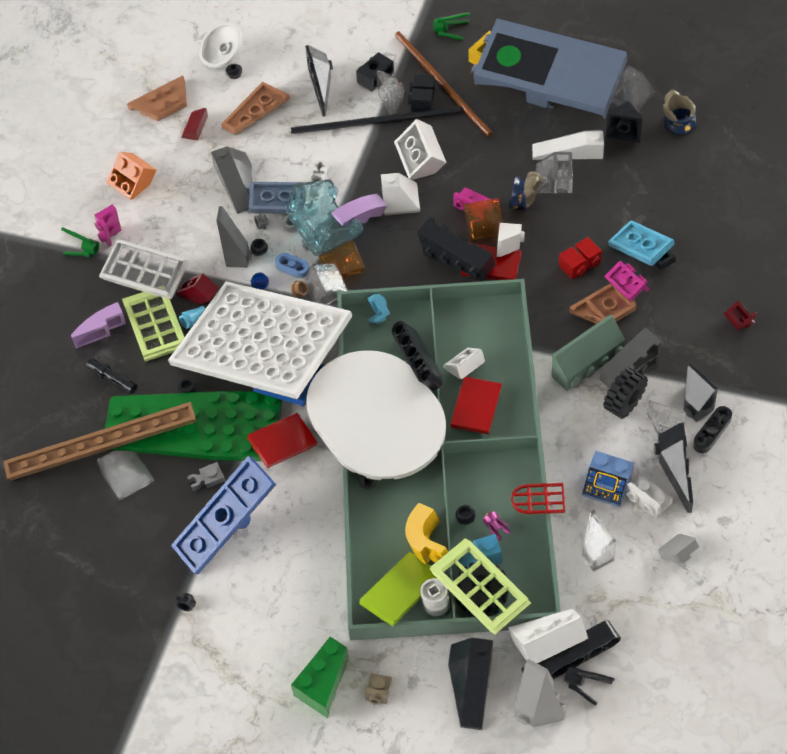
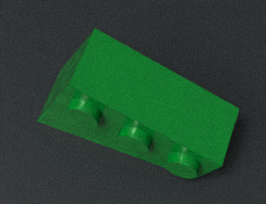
[291,636,349,718]

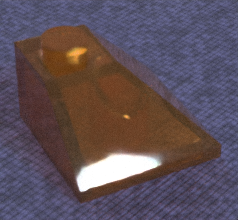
[463,198,504,241]

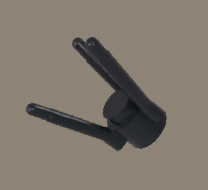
[564,665,615,706]

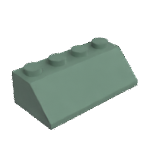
[552,314,625,391]

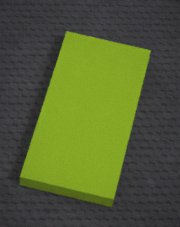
[359,551,437,626]

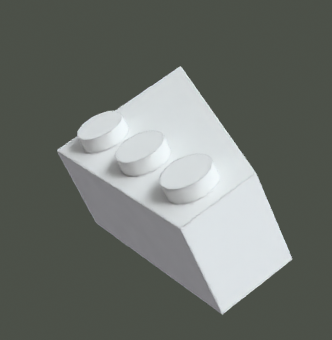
[508,609,588,663]

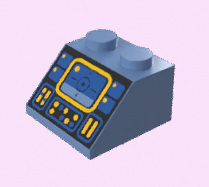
[582,451,634,507]

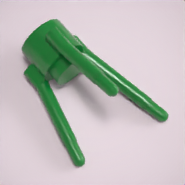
[434,12,470,40]
[61,227,100,257]

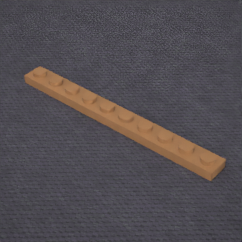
[3,402,197,481]

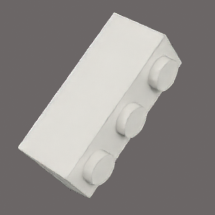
[394,119,447,180]

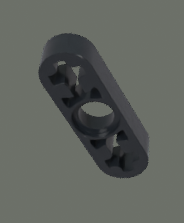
[693,406,732,453]

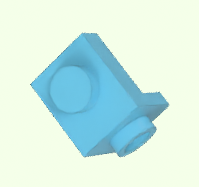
[367,294,390,324]

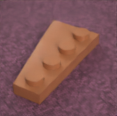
[221,82,290,135]

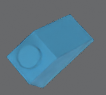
[459,534,503,569]

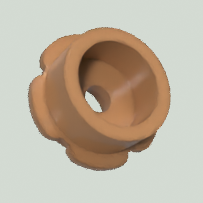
[291,280,308,298]

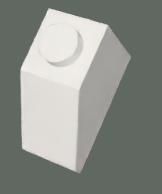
[497,223,525,257]

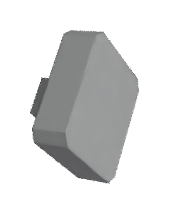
[658,534,699,563]

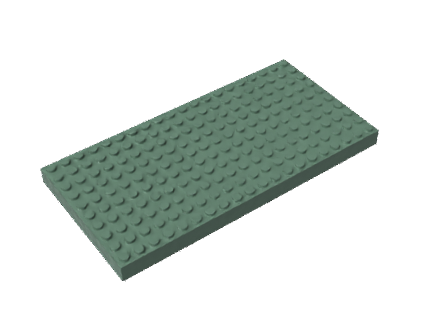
[337,279,561,640]

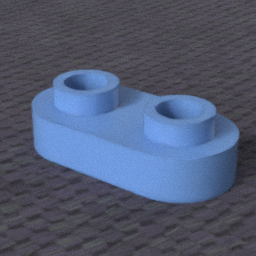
[275,253,309,278]

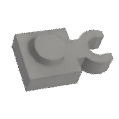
[187,462,225,491]

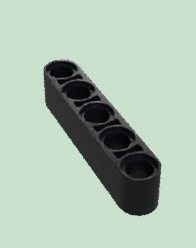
[391,321,443,390]
[521,620,621,680]

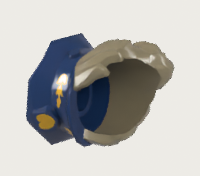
[663,90,697,134]
[508,171,543,211]

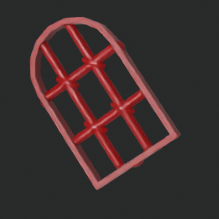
[511,483,565,515]

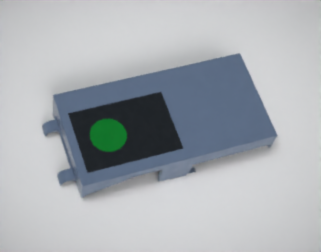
[471,18,627,119]

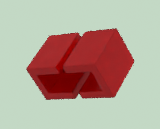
[559,237,602,279]

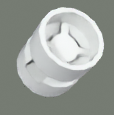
[420,578,450,616]

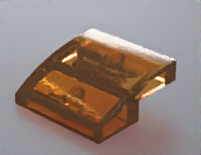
[318,241,365,283]

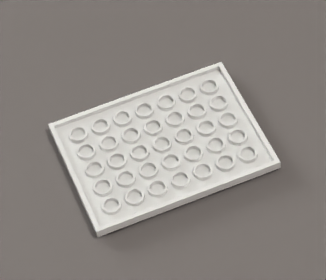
[168,281,352,399]

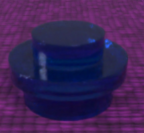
[251,272,269,290]

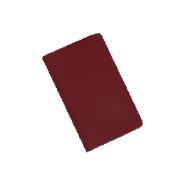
[181,108,208,141]

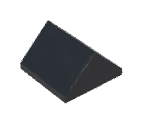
[606,101,643,143]

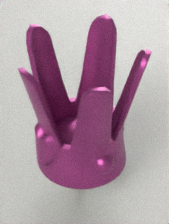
[483,512,511,541]

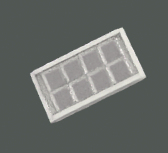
[99,240,189,299]

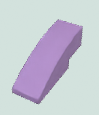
[332,194,388,226]
[71,302,126,348]

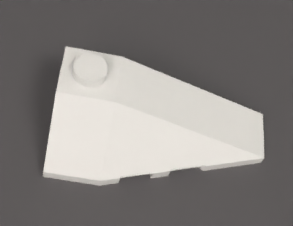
[532,130,604,160]

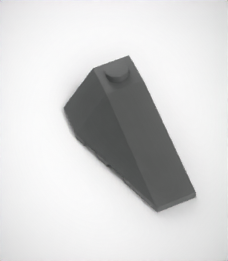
[216,206,252,268]

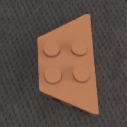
[127,75,187,121]
[569,283,636,324]

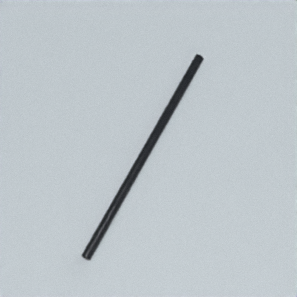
[291,106,461,134]

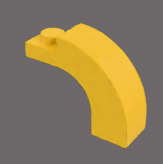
[405,503,448,565]

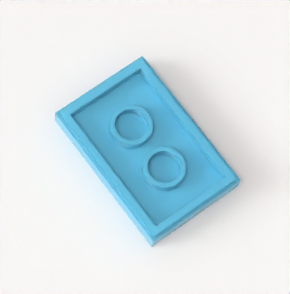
[608,220,675,266]

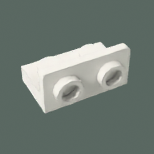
[626,475,673,518]

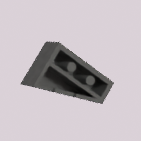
[600,327,661,389]

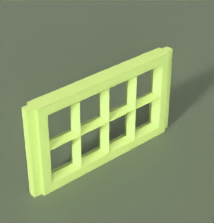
[430,538,531,635]

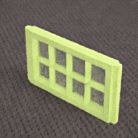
[122,285,185,362]

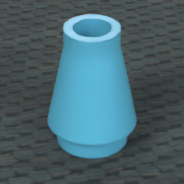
[179,306,206,329]

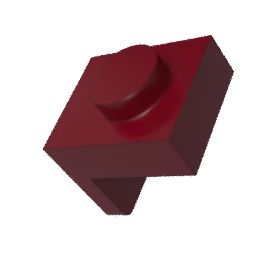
[723,301,758,330]

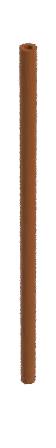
[395,31,493,137]

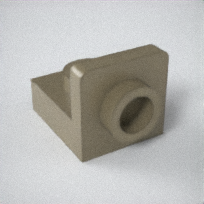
[365,673,392,704]

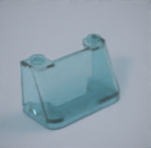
[286,179,363,256]

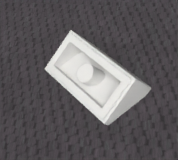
[443,348,485,379]

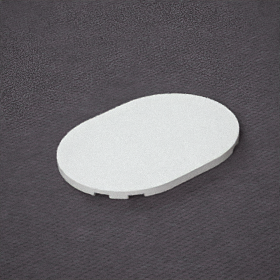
[307,351,446,480]

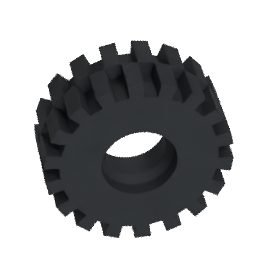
[603,367,648,419]
[457,562,508,616]

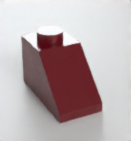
[176,273,219,305]

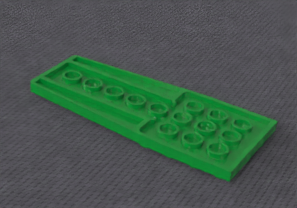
[105,391,282,461]

